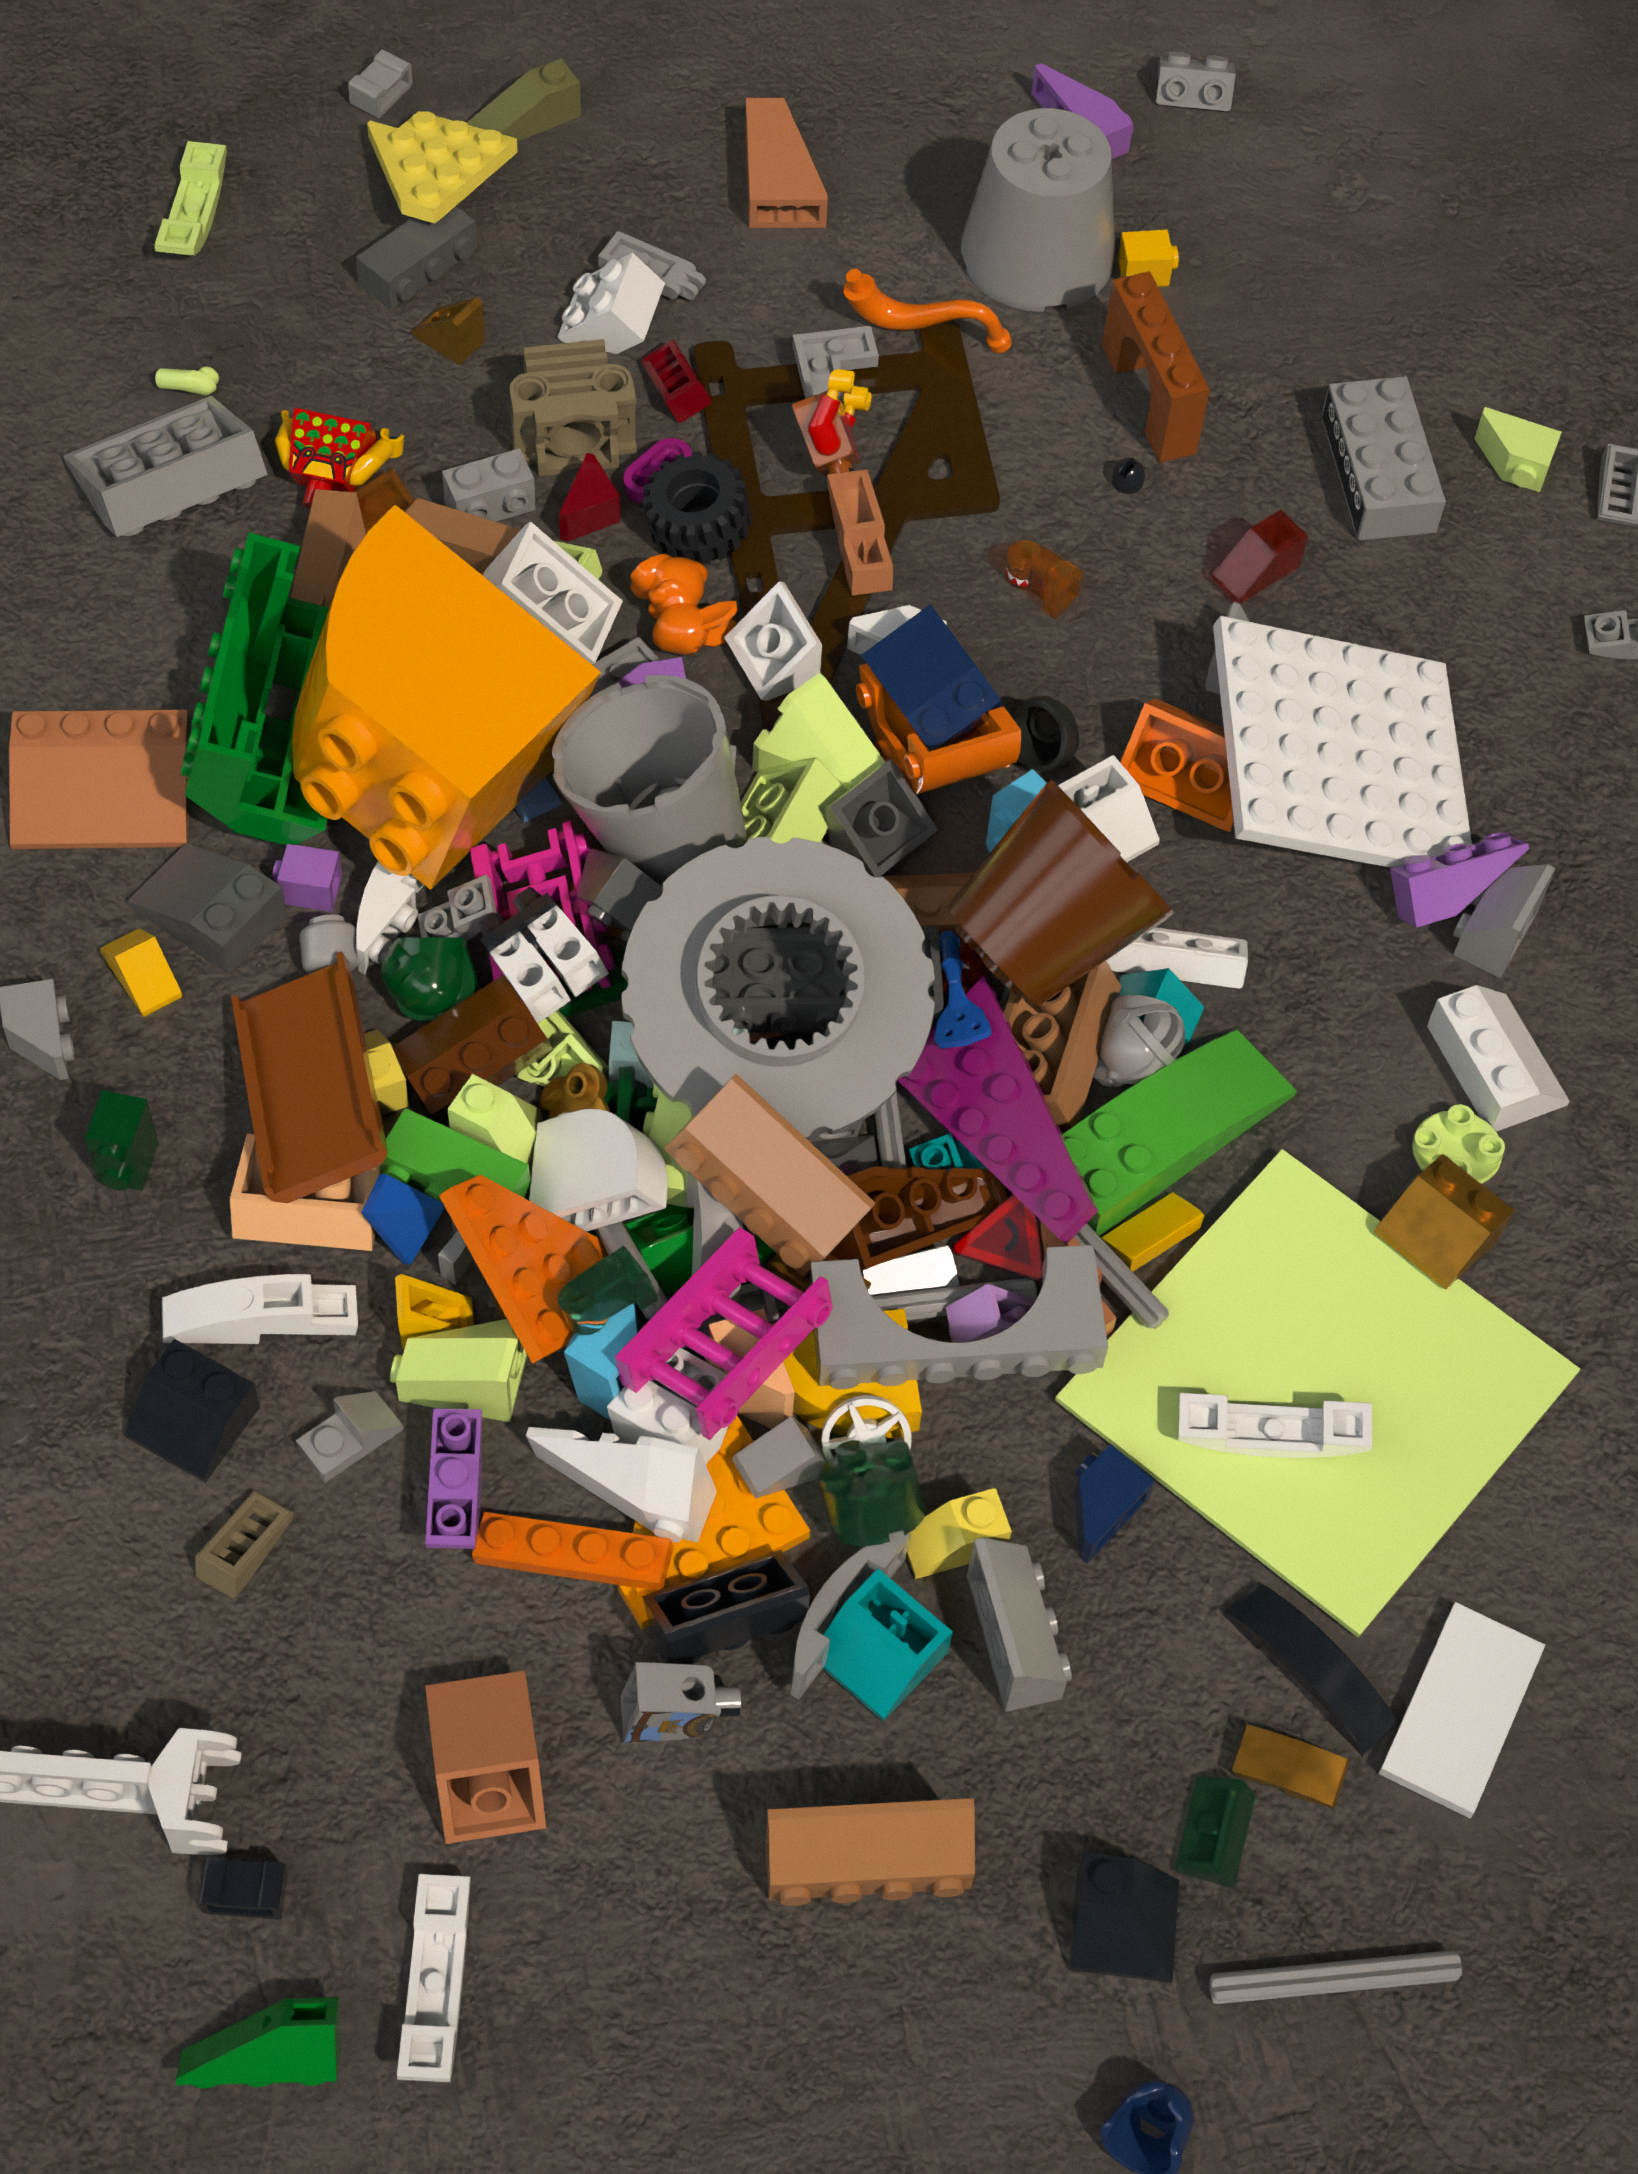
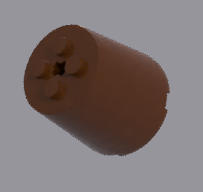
[946,779,1174,1006]

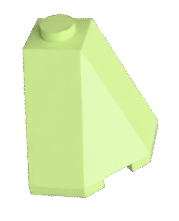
[752,673,885,791]
[448,1074,543,1179]
[390,1319,527,1422]

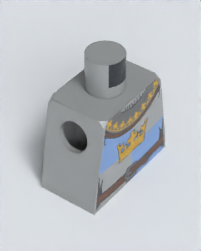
[620,1662,741,1743]

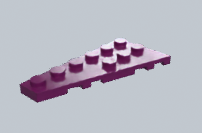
[898,976,1098,1244]

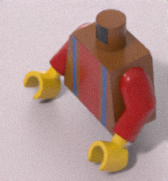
[792,369,872,476]

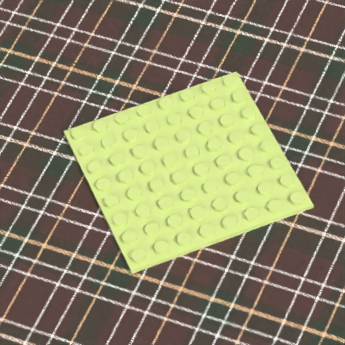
[1055,1149,1580,1638]

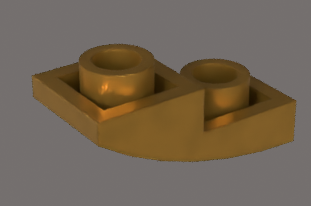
[1232,1724,1350,1809]

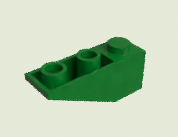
[176,1997,341,2089]

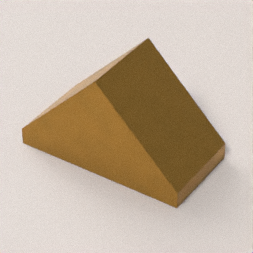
[412,296,485,365]

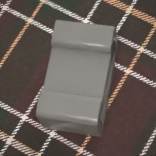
[348,49,413,118]

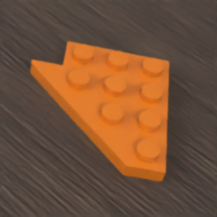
[439,1175,619,1364]

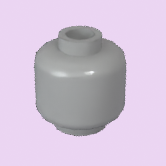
[299,914,360,974]

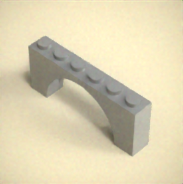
[809,1245,1108,1389]

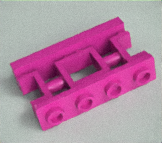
[470,820,615,991]

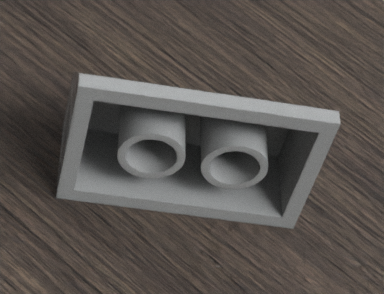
[967,1538,1072,1712]

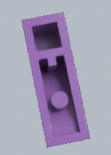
[1031,63,1134,159]

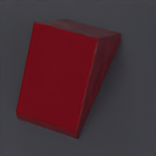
[559,453,620,542]

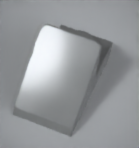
[296,1391,404,1483]

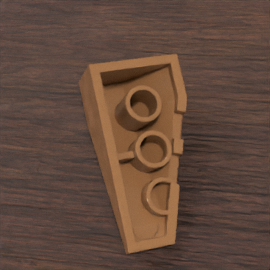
[291,489,366,608]

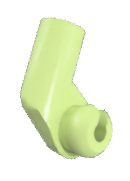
[155,366,219,396]

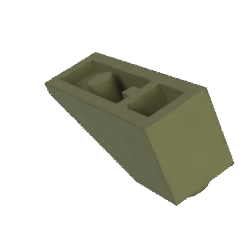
[466,58,581,142]

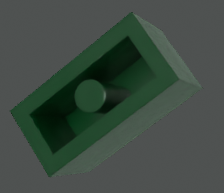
[85,1090,159,1191]

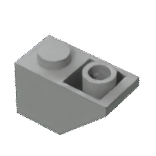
[0,979,75,1080]

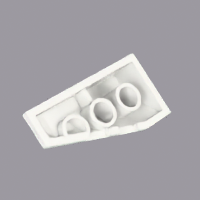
[526,1427,717,1543]

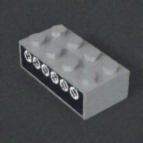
[1321,376,1446,541]

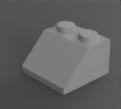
[1453,864,1556,978]

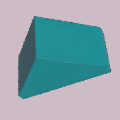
[1118,968,1204,1046]

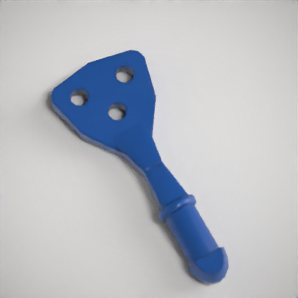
[934,930,992,1049]

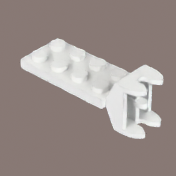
[0,1728,242,1855]

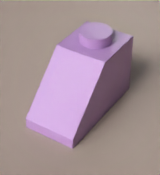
[945,1284,1036,1343]

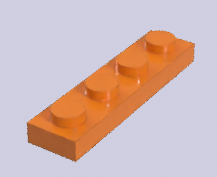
[472,1512,674,1591]

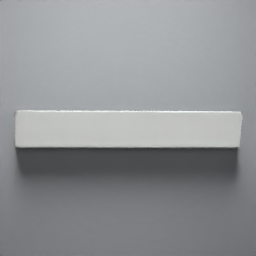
[1106,927,1248,988]

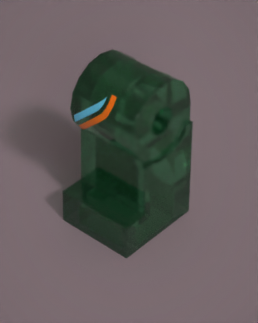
[558,1246,658,1335]

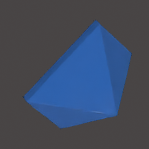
[361,1174,445,1265]

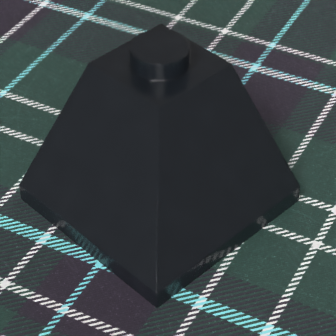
[1069,1852,1179,1983]

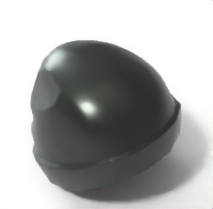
[1013,695,1080,772]

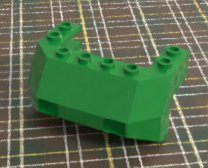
[180,532,329,846]

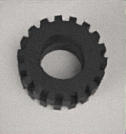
[643,452,752,565]

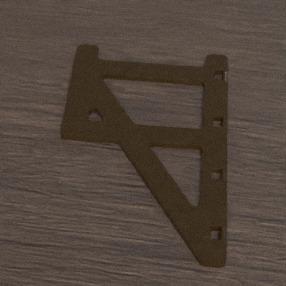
[694,320,1000,732]

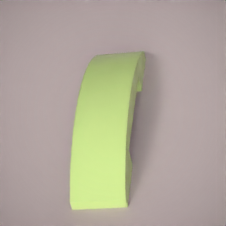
[154,141,227,256]

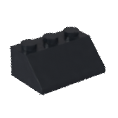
[642,1550,810,1665]

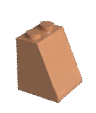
[425,1670,546,1844]

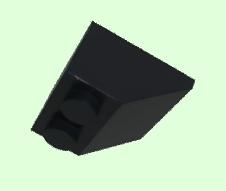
[125,1338,260,1483]

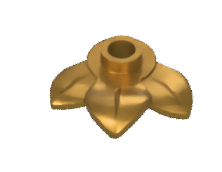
[539,1063,610,1120]

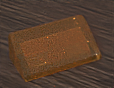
[354,468,415,534]

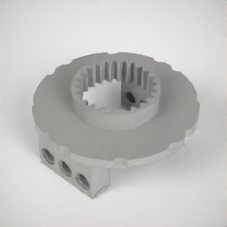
[621,837,935,1142]

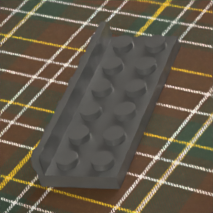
[712,926,943,1034]

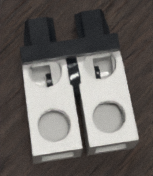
[479,887,609,1024]

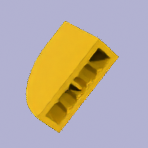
[771,1309,922,1439]

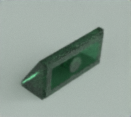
[1174,1776,1255,1887]

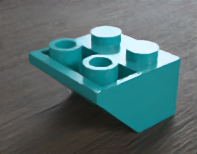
[823,1568,953,1722]

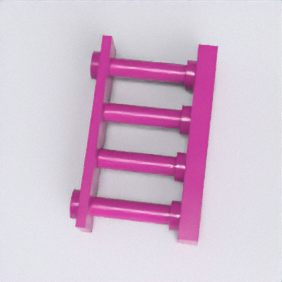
[615,1227,833,1440]

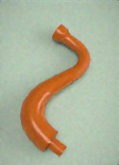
[843,269,1012,353]

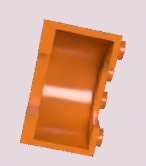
[856,663,1021,795]

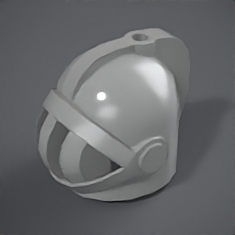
[1093,995,1185,1087]

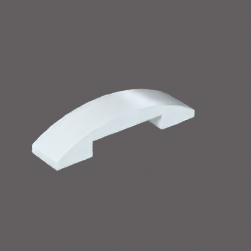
[1178,1393,1372,1458]
[397,1874,471,2082]

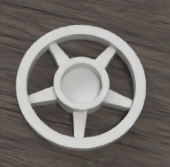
[821,1395,912,1483]

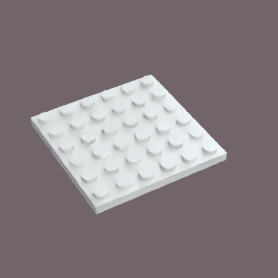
[1213,616,1472,868]

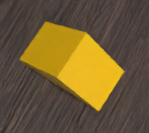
[100,928,183,1017]
[395,1274,474,1349]

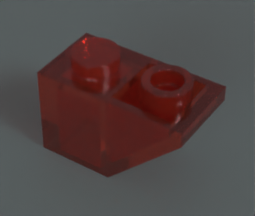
[1212,509,1308,604]

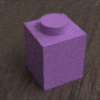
[272,844,343,912]

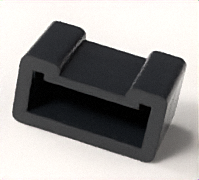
[199,1857,288,1920]

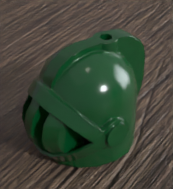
[381,937,477,1022]

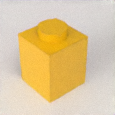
[1117,229,1179,287]

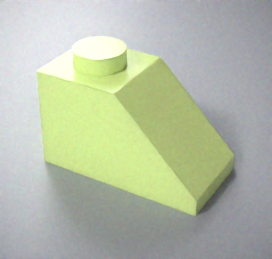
[1474,407,1562,492]

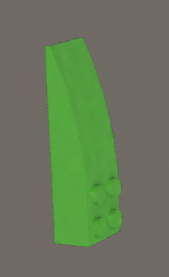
[1062,1029,1297,1237]

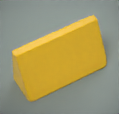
[1101,1192,1204,1272]

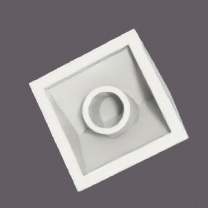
[724,581,822,701]

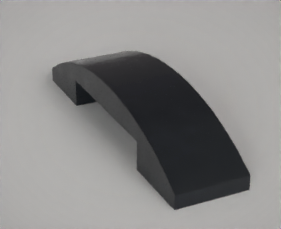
[1223,1581,1398,1757]

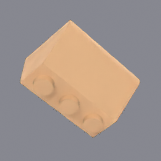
[230,1134,383,1251]

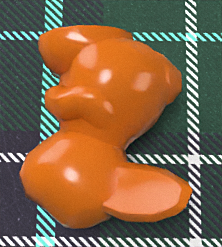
[630,554,737,656]

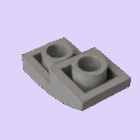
[1584,610,1638,659]
[418,875,497,941]

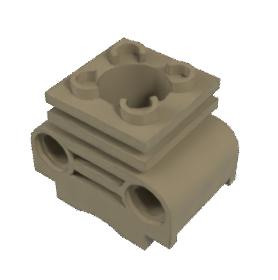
[510,339,637,477]

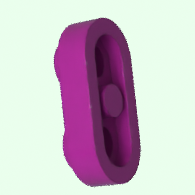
[623,438,692,504]

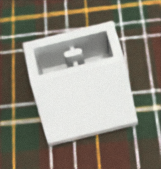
[558,252,665,354]
[1058,755,1160,862]
[607,1348,728,1464]

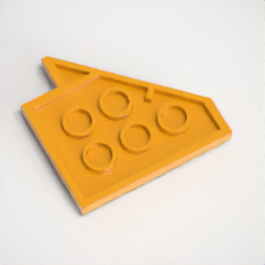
[618,1416,810,1629]

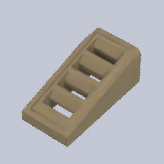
[195,1490,294,1598]

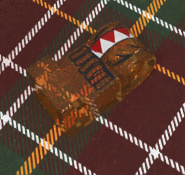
[1005,540,1083,619]

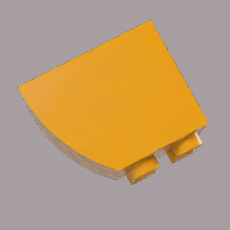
[292,505,601,890]

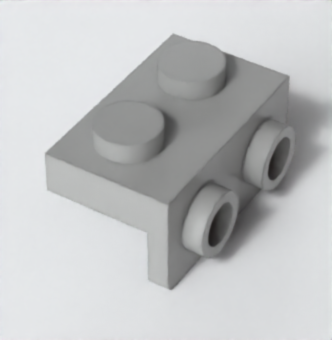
[1156,52,1236,111]

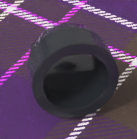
[1112,458,1145,494]

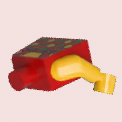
[275,408,404,509]

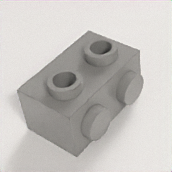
[442,448,536,522]

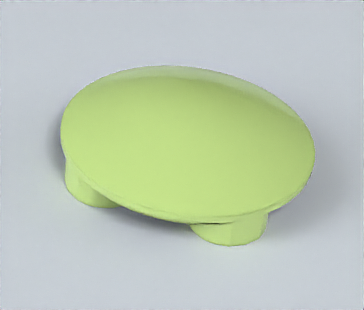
[1412,1104,1505,1184]

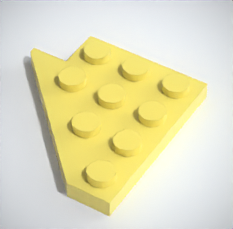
[367,111,518,224]

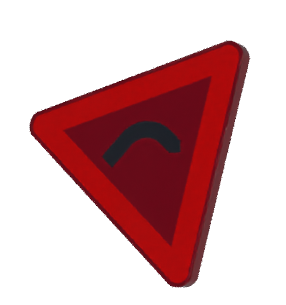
[953,1194,1044,1281]

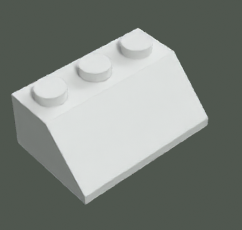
[483,522,623,664]
[1427,985,1570,1132]

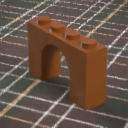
[1102,271,1210,463]

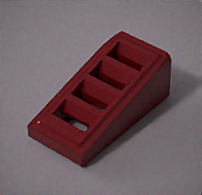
[640,339,711,423]

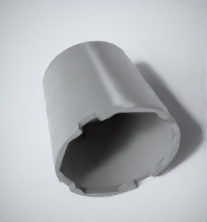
[960,108,1116,312]
[552,675,746,886]

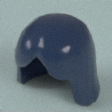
[1100,2079,1195,2174]

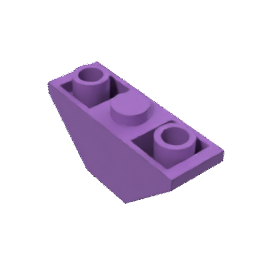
[425,1409,482,1549]

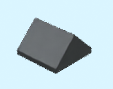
[826,758,938,877]

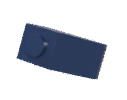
[1075,1444,1155,1564]

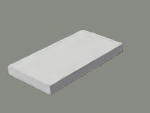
[1379,1602,1545,1819]

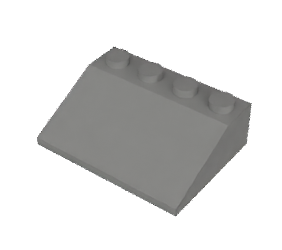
[63,396,268,537]

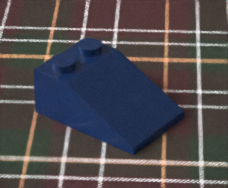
[861,604,1006,751]

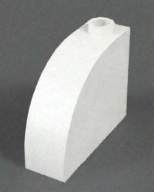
[529,1109,668,1232]

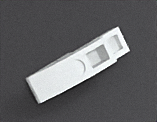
[356,861,424,975]
[161,1274,358,1344]

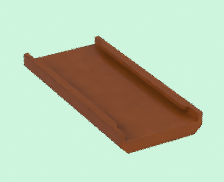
[231,951,388,1203]

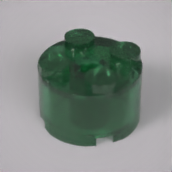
[818,1440,925,1546]

